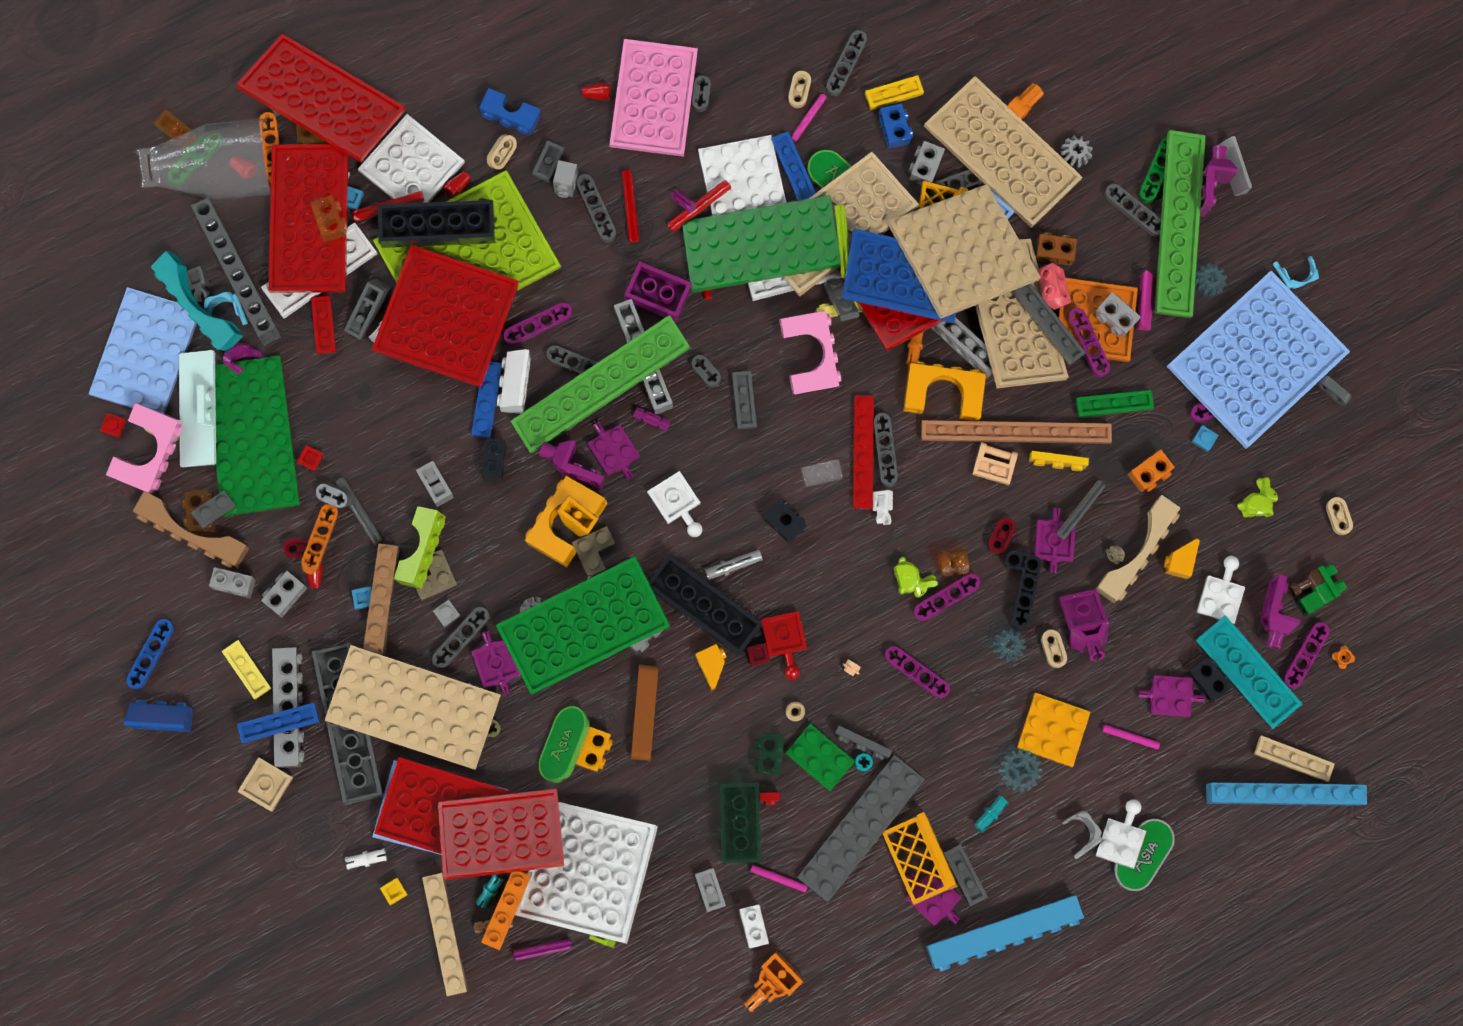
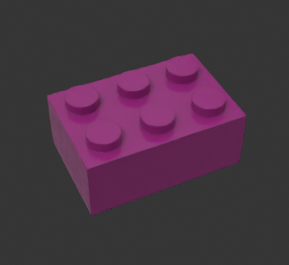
[624,261,692,323]

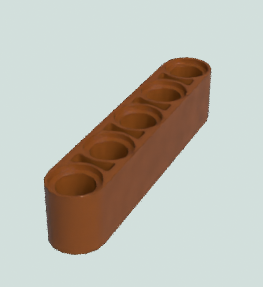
[631,664,659,761]

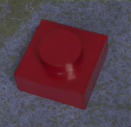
[747,643,771,667]

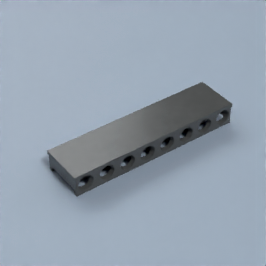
[191,198,281,346]
[312,643,384,805]

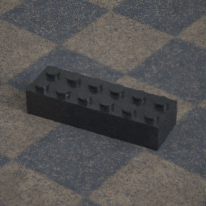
[378,200,496,248]
[649,555,763,657]

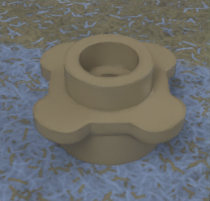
[1105,545,1125,565]

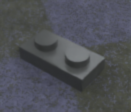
[532,140,565,183]
[191,491,235,529]

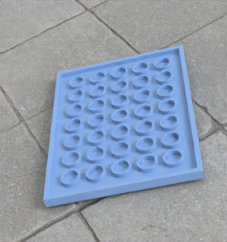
[1167,271,1350,449]

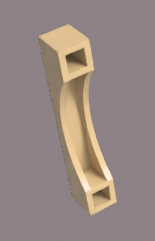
[1096,495,1180,603]
[422,873,468,996]

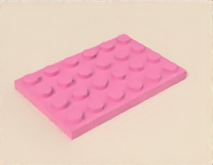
[610,39,698,157]

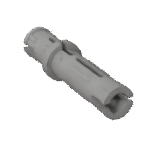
[704,549,763,581]

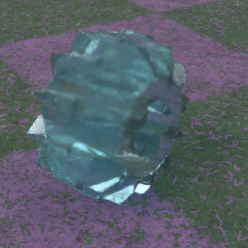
[1195,264,1227,296]
[993,629,1026,662]

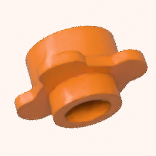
[1332,646,1355,669]

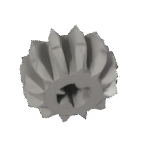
[1061,135,1093,168]

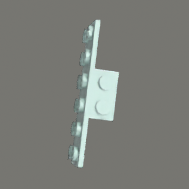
[179,350,216,468]

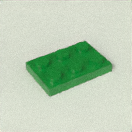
[785,724,855,792]

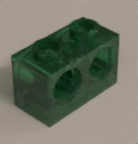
[754,734,784,776]

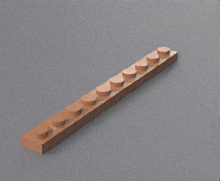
[921,420,1112,444]

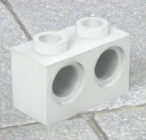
[739,904,769,948]

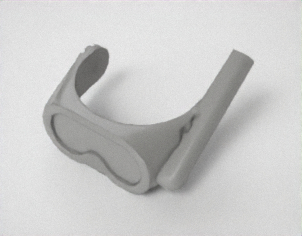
[1062,810,1102,860]

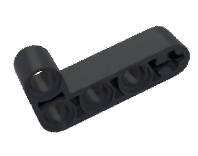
[1003,551,1042,631]

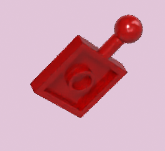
[761,611,807,680]

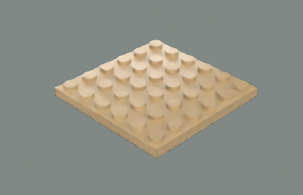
[888,184,1040,319]

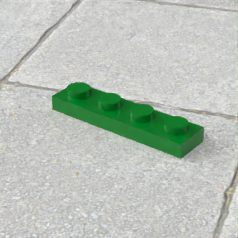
[1076,390,1154,418]

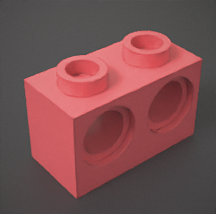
[1037,263,1071,310]

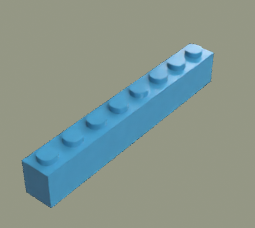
[1206,783,1367,806]
[926,895,1084,972]

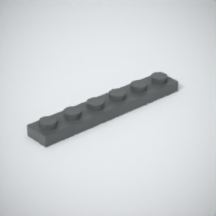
[1012,284,1086,365]

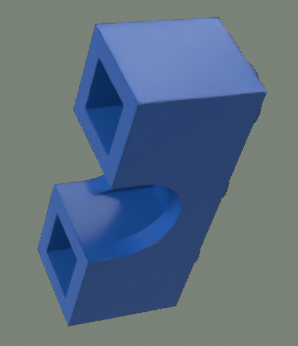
[480,88,541,135]

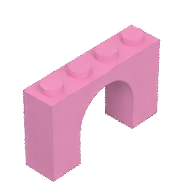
[779,311,841,394]
[106,403,183,493]

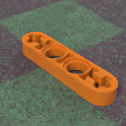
[259,112,280,183]
[301,504,338,574]

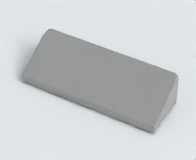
[1219,136,1252,196]

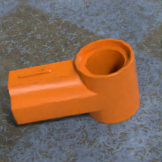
[1008,83,1044,120]

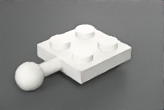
[647,471,702,537]
[1196,556,1245,624]
[1096,799,1146,869]

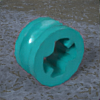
[855,753,873,772]

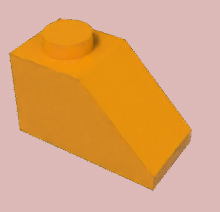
[557,496,598,537]
[1164,539,1200,579]
[695,644,726,691]

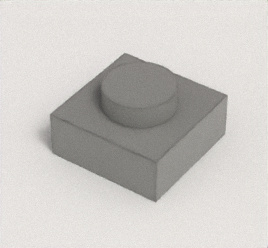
[433,600,460,627]

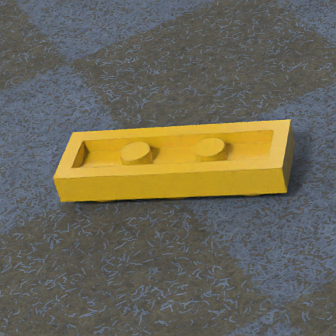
[865,75,924,110]
[1028,451,1089,471]

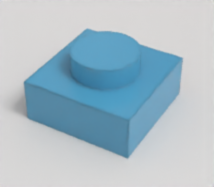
[348,186,364,210]
[1192,425,1219,452]
[351,586,372,610]

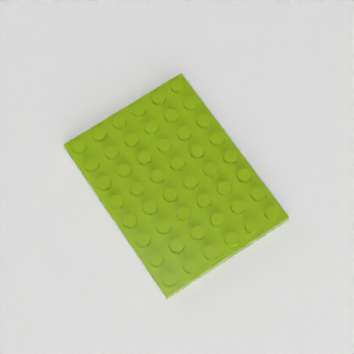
[373,170,561,291]

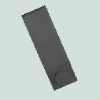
[344,278,392,340]

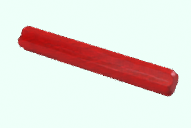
[622,170,639,243]
[667,180,731,232]
[353,191,425,222]

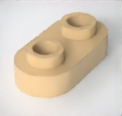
[788,71,811,108]
[487,134,517,169]
[1326,497,1353,535]
[1041,630,1067,668]

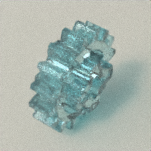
[999,749,1043,792]

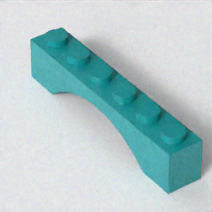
[151,251,244,351]

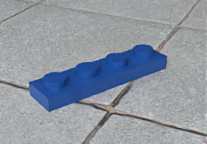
[771,131,816,201]
[471,362,502,439]
[237,703,320,744]

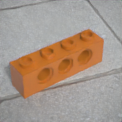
[481,870,533,950]

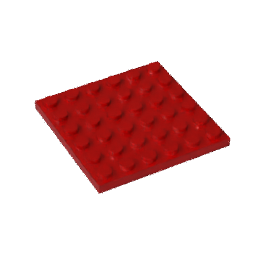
[372,245,519,388]

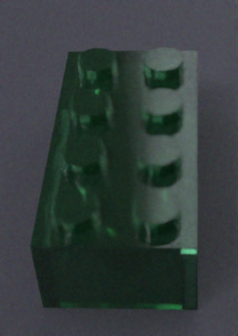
[719,783,762,864]

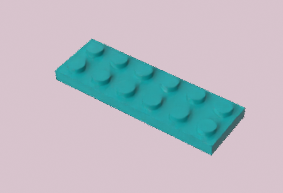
[1196,615,1302,729]

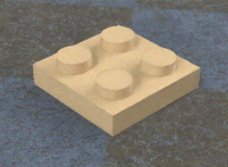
[238,757,293,812]

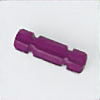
[671,189,696,213]
[633,407,670,431]

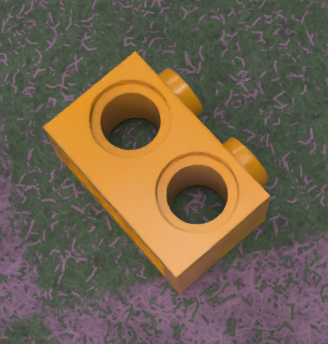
[575,727,613,773]

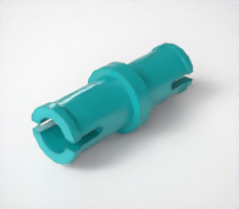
[974,795,1009,833]
[476,873,506,908]

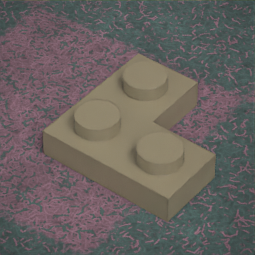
[572,526,615,576]
[416,550,457,601]

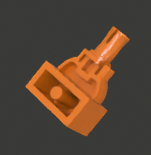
[744,951,805,1012]

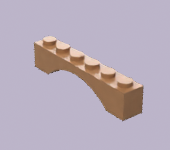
[133,491,249,569]
[363,544,400,656]

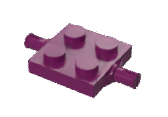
[587,421,640,480]
[1034,508,1076,574]
[471,631,521,696]
[1138,675,1205,717]
[906,870,961,926]

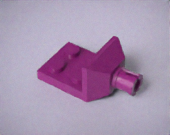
[1200,145,1238,217]
[539,440,604,491]
[1260,574,1301,650]
[1059,589,1109,661]

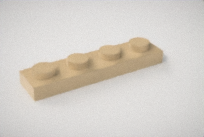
[1254,736,1335,782]

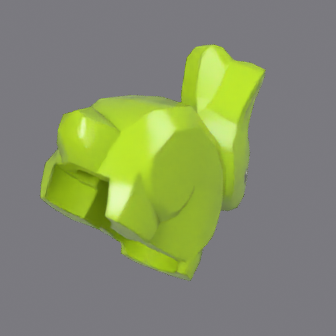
[1237,477,1278,517]
[893,557,938,598]

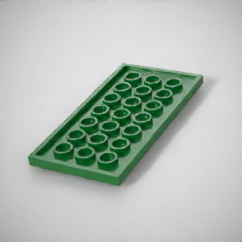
[682,195,841,293]
[215,356,300,517]
[496,556,671,694]

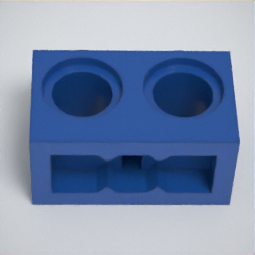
[878,103,913,149]

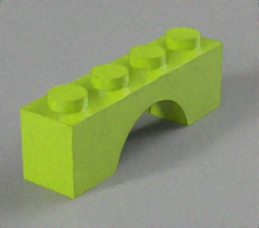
[393,507,446,589]

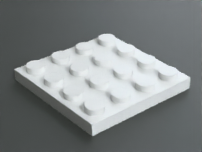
[358,114,465,203]
[698,135,786,216]

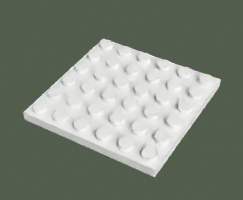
[515,802,658,944]

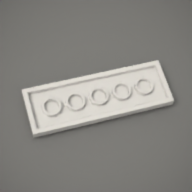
[261,223,377,319]

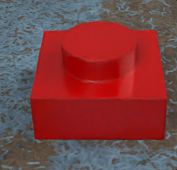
[100,413,127,438]
[297,445,324,472]
[759,792,780,806]

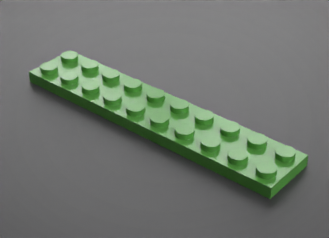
[1154,130,1206,318]
[511,315,691,453]

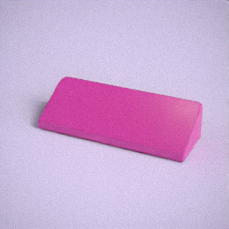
[1136,270,1155,331]

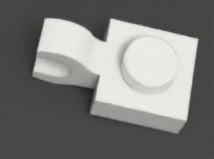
[873,490,893,525]

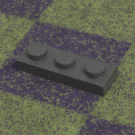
[824,278,859,321]
[732,371,757,430]
[835,726,892,760]
[943,844,988,906]

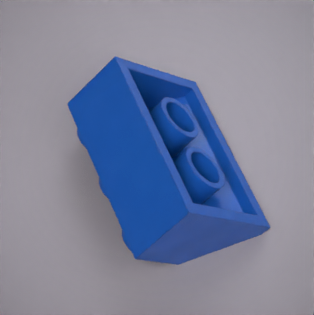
[124,700,193,732]

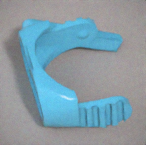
[1273,256,1319,289]
[204,292,248,325]

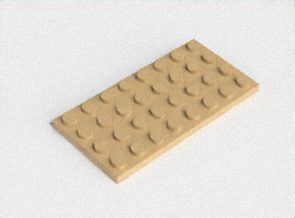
[924,76,1083,228]
[783,152,919,296]
[975,239,1068,388]
[325,645,501,770]

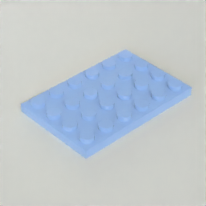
[89,287,197,414]

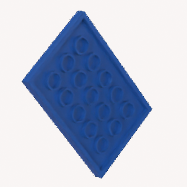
[842,229,956,323]

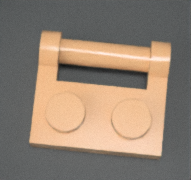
[972,442,1018,485]

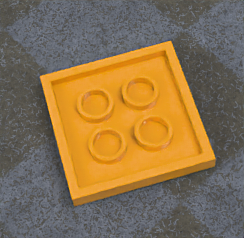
[1017,693,1090,767]

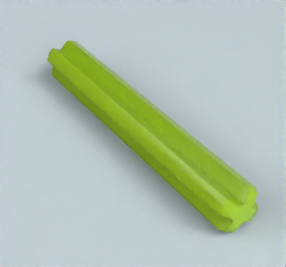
[835,205,849,278]

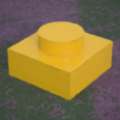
[380,878,408,905]

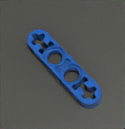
[126,619,174,690]

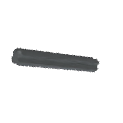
[335,477,382,545]
[1057,480,1106,539]

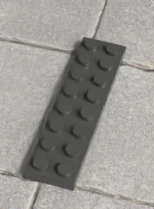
[797,755,925,903]

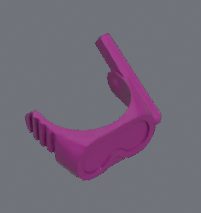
[223,343,265,374]

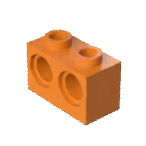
[1128,450,1175,493]

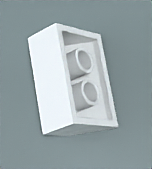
[497,350,531,414]

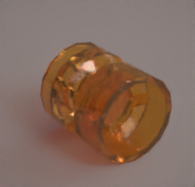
[938,549,969,577]

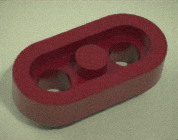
[988,518,1016,555]
[283,538,322,560]

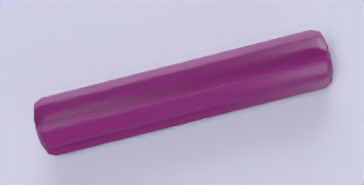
[513,939,572,961]

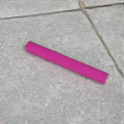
[791,94,827,142]
[1102,724,1160,750]
[750,865,808,892]

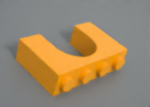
[903,361,986,421]
[525,476,608,568]

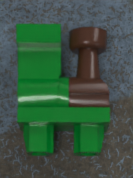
[1288,564,1347,617]

